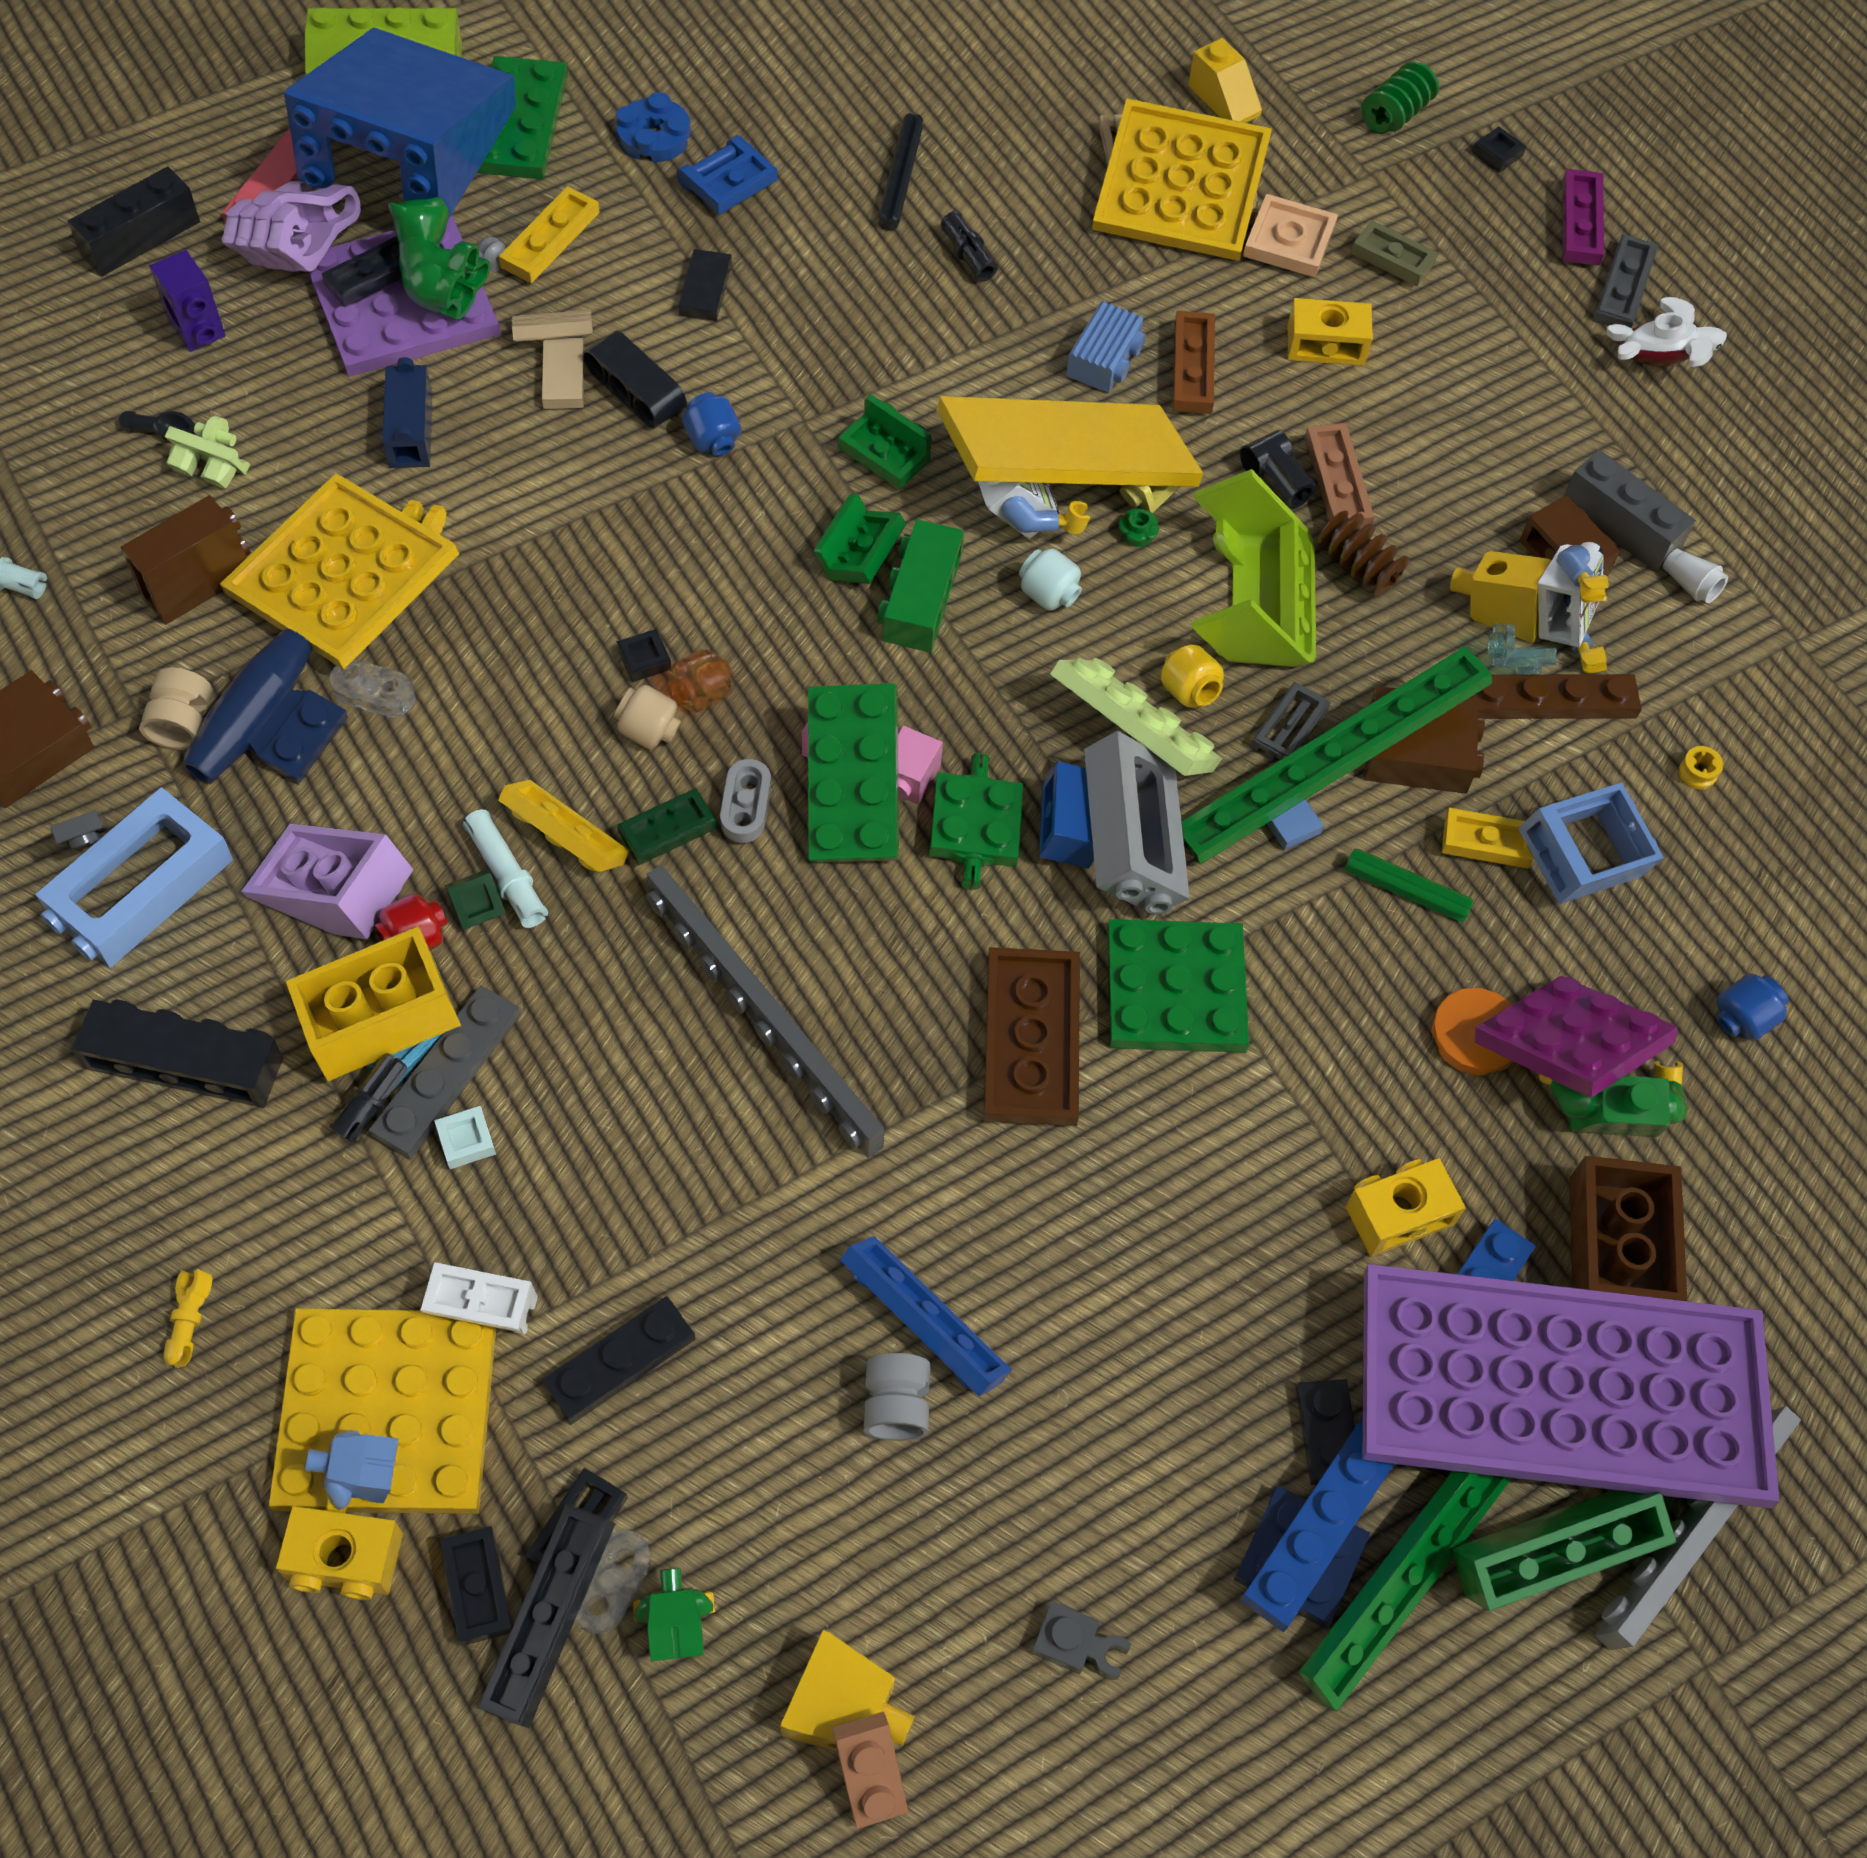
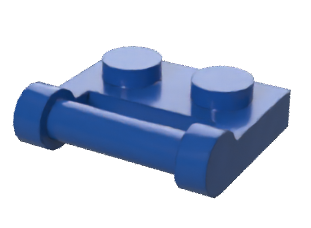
[676,135,778,215]

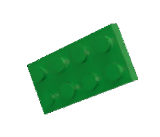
[477,56,568,180]
[808,683,899,863]

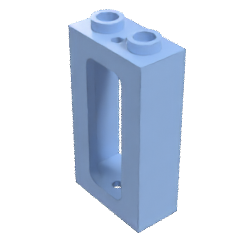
[35,787,233,968]

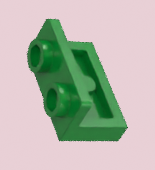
[838,394,932,490]
[814,494,906,584]

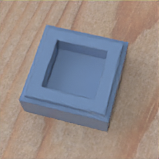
[1267,800,1324,850]

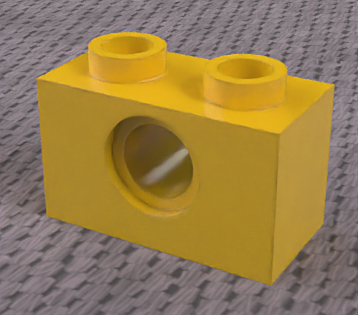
[1287,298,1373,366]
[1345,1158,1466,1257]
[276,1506,403,1600]

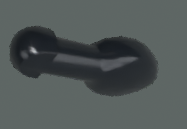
[118,411,196,441]

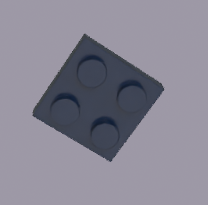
[1234,1485,1370,1629]

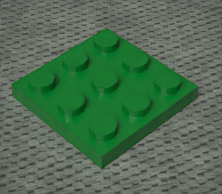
[1107,919,1249,1053]

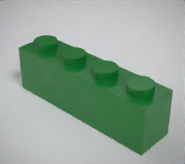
[1451,1490,1677,1611]

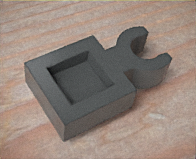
[1032,1601,1131,1680]

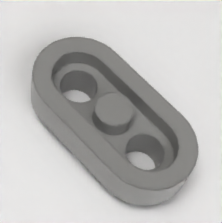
[720,759,771,843]

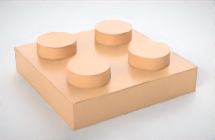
[1243,194,1338,278]

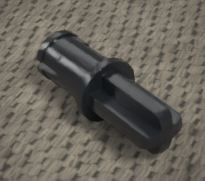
[329,1053,407,1144]

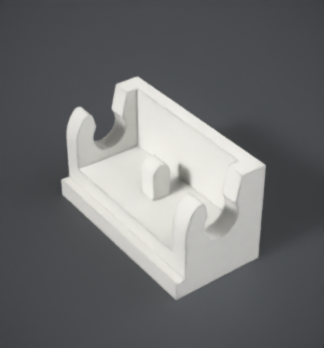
[420,1262,538,1335]

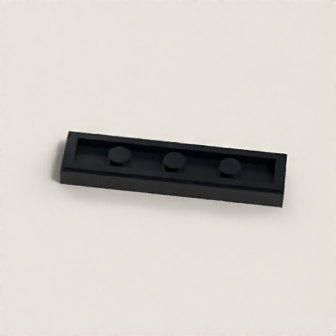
[478,1504,616,1728]

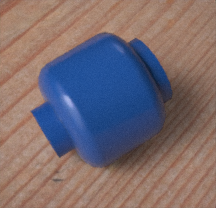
[682,392,742,456]
[1716,973,1789,1041]

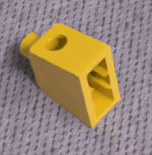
[1450,551,1551,643]
[780,1630,915,1751]

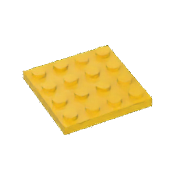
[1092,98,1272,261]
[220,473,459,670]
[269,1309,496,1514]

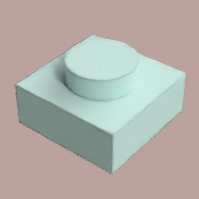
[434,1106,496,1169]

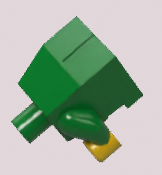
[633,1568,715,1662]

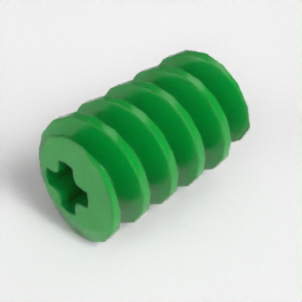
[1361,61,1439,134]

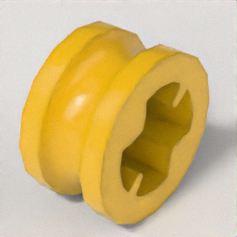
[1679,746,1724,790]

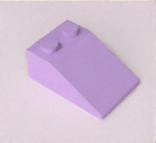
[241,824,414,939]

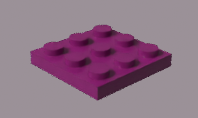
[1475,976,1678,1098]

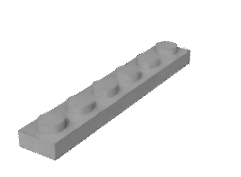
[1595,1406,1801,1650]

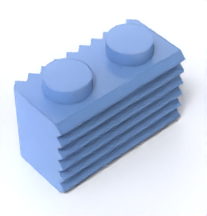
[1066,300,1146,393]

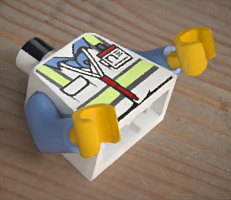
[978,481,1090,539]
[1538,542,1609,674]

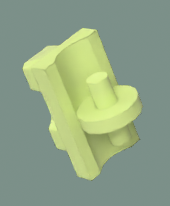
[165,416,250,490]

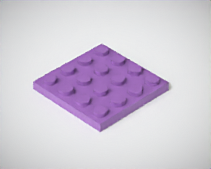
[308,215,501,377]

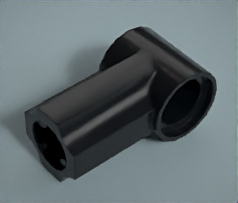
[1240,430,1317,510]

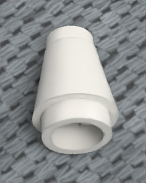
[1663,548,1728,603]

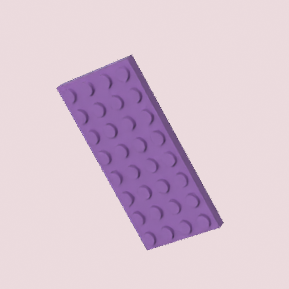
[1362,1264,1779,1508]

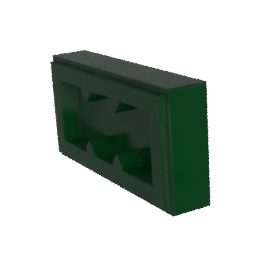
[617,788,717,866]

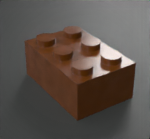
[1570,1155,1688,1302]

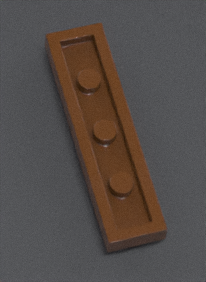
[1470,674,1642,719]

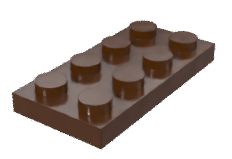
[984,947,1080,1126]

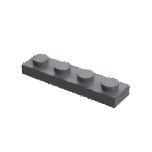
[369,985,521,1160]

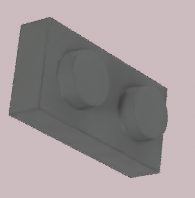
[50,810,109,849]

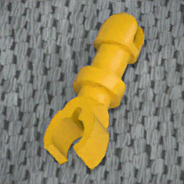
[163,1269,212,1368]

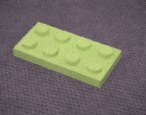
[1050,658,1222,776]

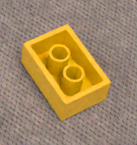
[286,926,461,1081]

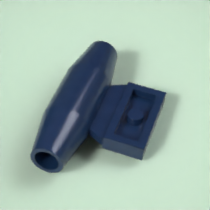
[181,628,348,785]

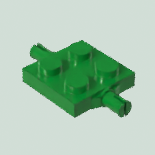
[929,753,1023,890]

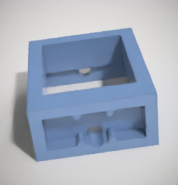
[1518,783,1664,904]

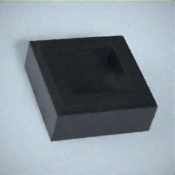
[1472,126,1526,173]
[616,629,672,682]

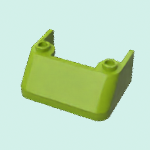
[1192,469,1316,667]

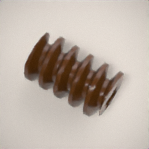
[1317,511,1410,597]

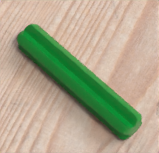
[1345,848,1473,922]

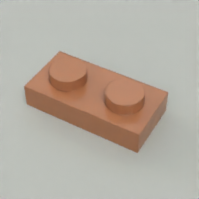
[832,1711,909,1829]

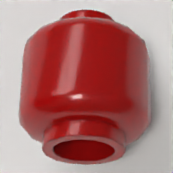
[374,893,448,951]

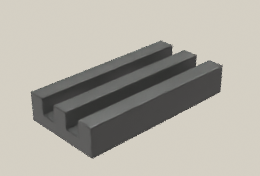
[1250,681,1331,760]

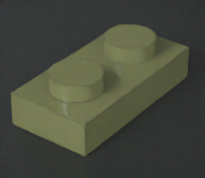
[1351,220,1438,286]

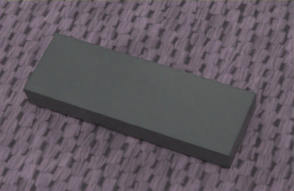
[1593,234,1659,328]

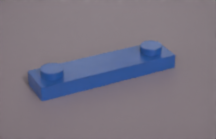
[840,1236,1012,1396]

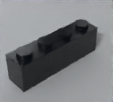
[72,999,283,1108]

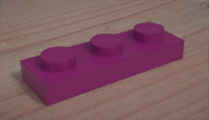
[1562,169,1604,266]

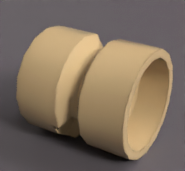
[139,667,213,750]

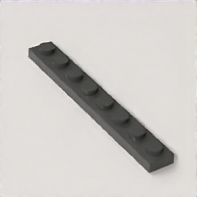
[646,865,884,1158]

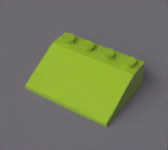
[305,7,463,75]

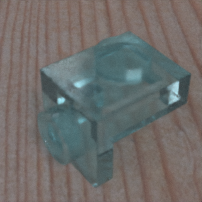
[1488,623,1556,674]

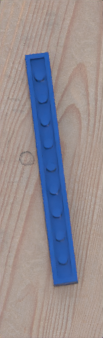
[1240,1218,1536,1632]

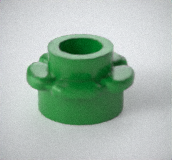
[1119,509,1159,547]

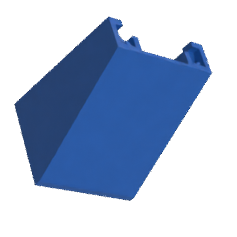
[284,27,516,220]

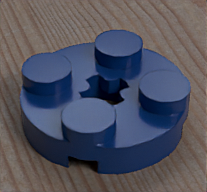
[616,92,691,162]

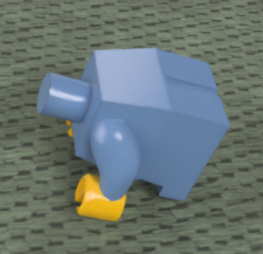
[304,1430,398,1513]

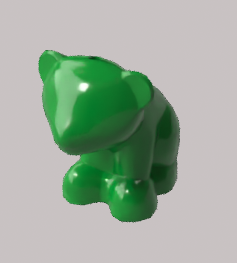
[388,197,490,319]

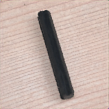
[878,113,923,230]

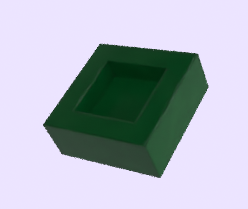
[445,869,506,930]

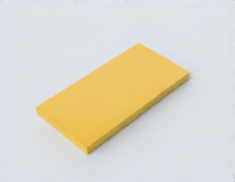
[937,396,1204,487]

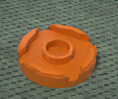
[1431,988,1513,1076]

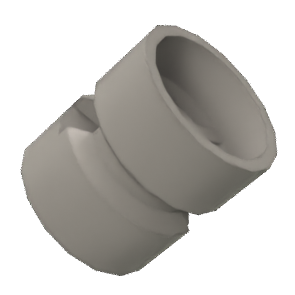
[864,1353,930,1441]

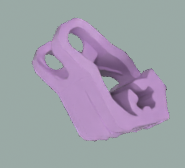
[221,181,361,272]

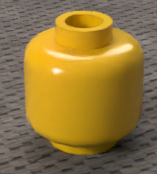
[1161,645,1224,708]

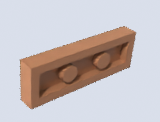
[1305,423,1374,529]

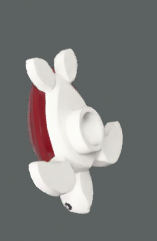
[1606,297,1727,367]

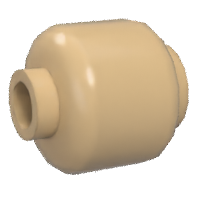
[613,685,681,749]

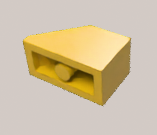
[1188,38,1262,123]

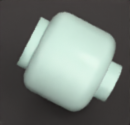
[1019,548,1082,611]

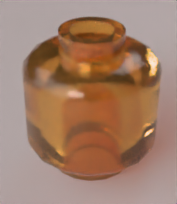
[668,649,732,713]

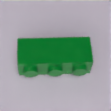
[877,519,964,653]

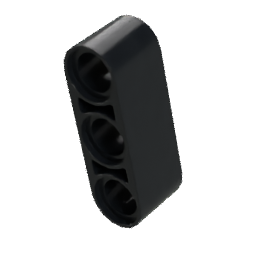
[583,330,687,429]

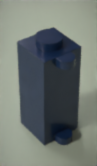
[383,357,432,468]

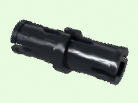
[941,211,998,282]

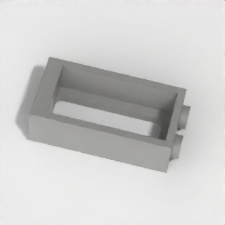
[1084,731,1190,915]

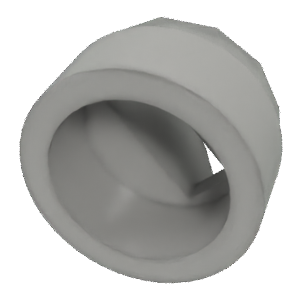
[477,236,506,272]

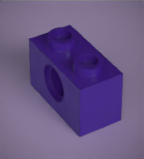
[149,250,226,352]

